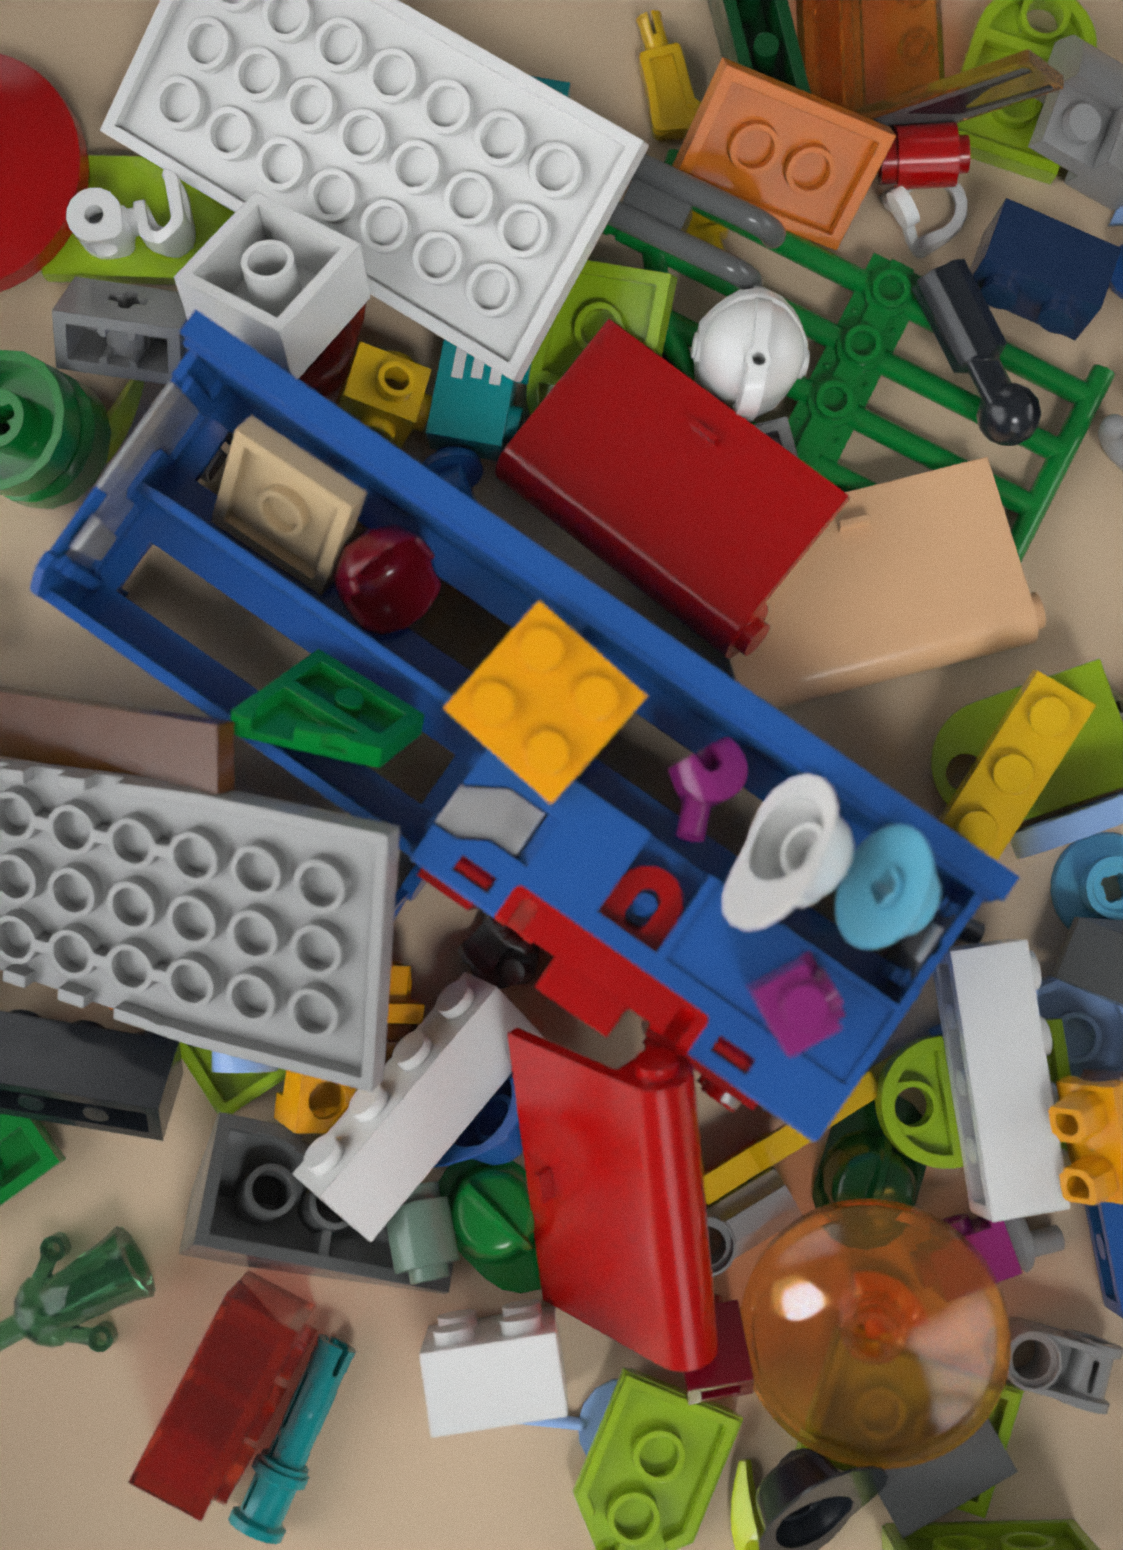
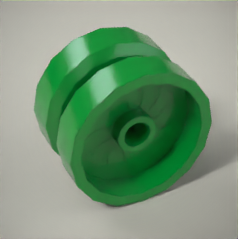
[0,350,111,509]

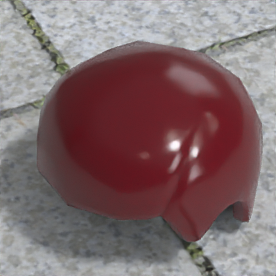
[335,524,441,635]

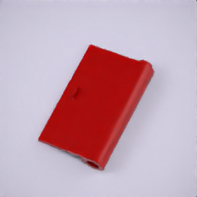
[495,319,850,659]
[507,1027,719,1372]

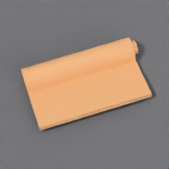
[725,457,1046,709]

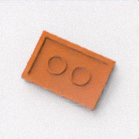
[672,57,896,251]

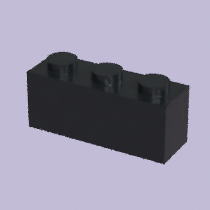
[0,1009,183,1141]

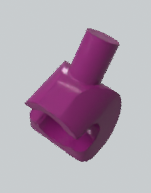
[668,737,748,842]

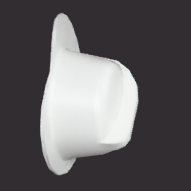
[722,774,854,931]

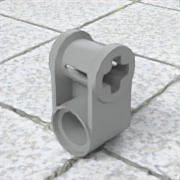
[986,1317,1123,1415]

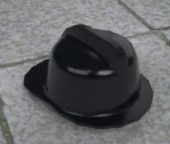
[756,1448,888,1550]

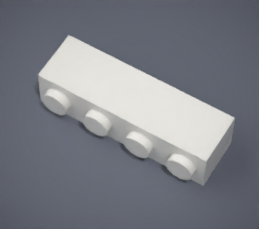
[933,939,1071,1222]
[292,972,543,1242]

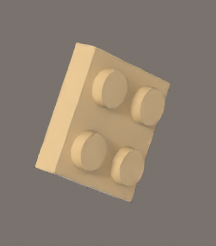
[211,415,367,595]

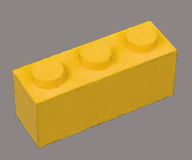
[938,670,1097,861]

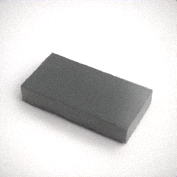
[876,1407,1018,1538]

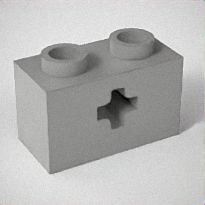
[52,277,188,384]

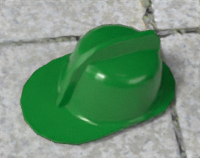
[438,1159,541,1294]

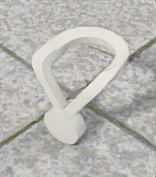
[879,182,968,258]

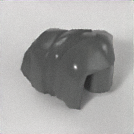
[457,914,539,990]

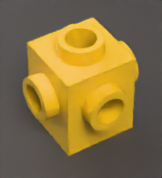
[335,341,433,449]

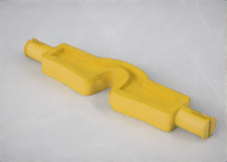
[636,10,729,250]
[703,1049,898,1205]

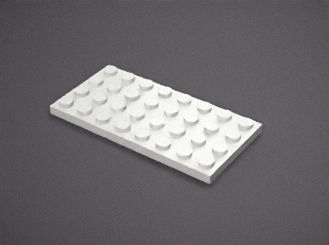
[100,0,649,382]

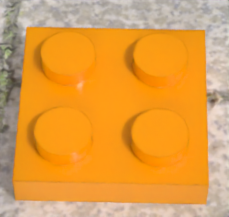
[443,600,647,805]

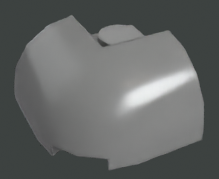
[1028,35,1123,211]

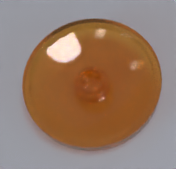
[740,1199,1011,1469]

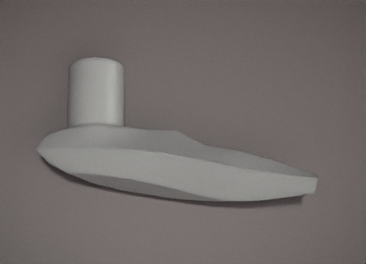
[1004,1217,1065,1273]

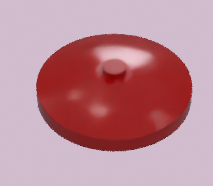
[0,54,89,292]

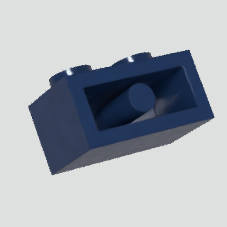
[970,198,1121,341]

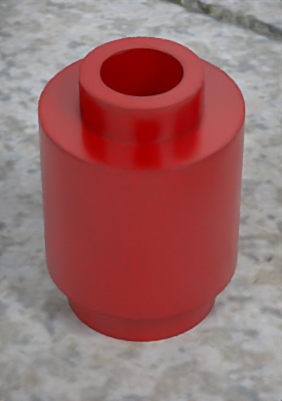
[878,122,971,190]

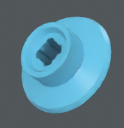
[835,824,941,950]
[1050,832,1123,929]

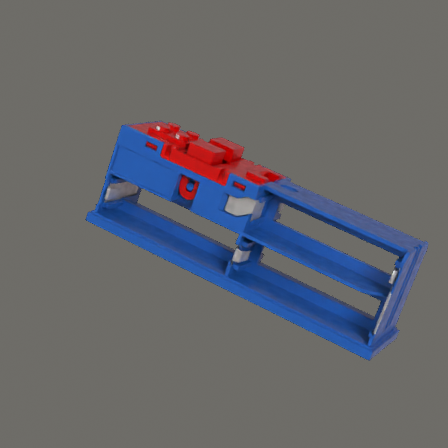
[30,309,1020,1142]

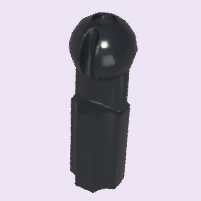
[912,259,1042,446]

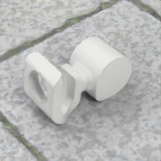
[66,169,196,259]

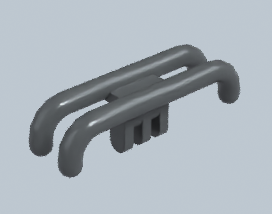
[607,154,786,290]

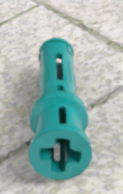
[228,1334,356,1544]

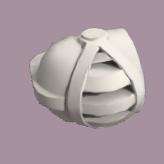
[691,286,810,422]

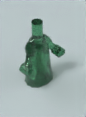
[0,1226,156,1352]

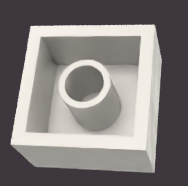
[174,191,371,379]
[419,1299,568,1438]

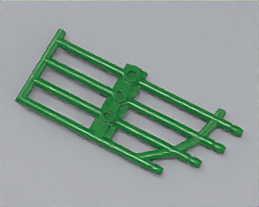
[602,148,1115,562]

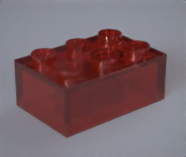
[128,1270,318,1522]

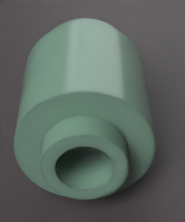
[386,1181,460,1285]

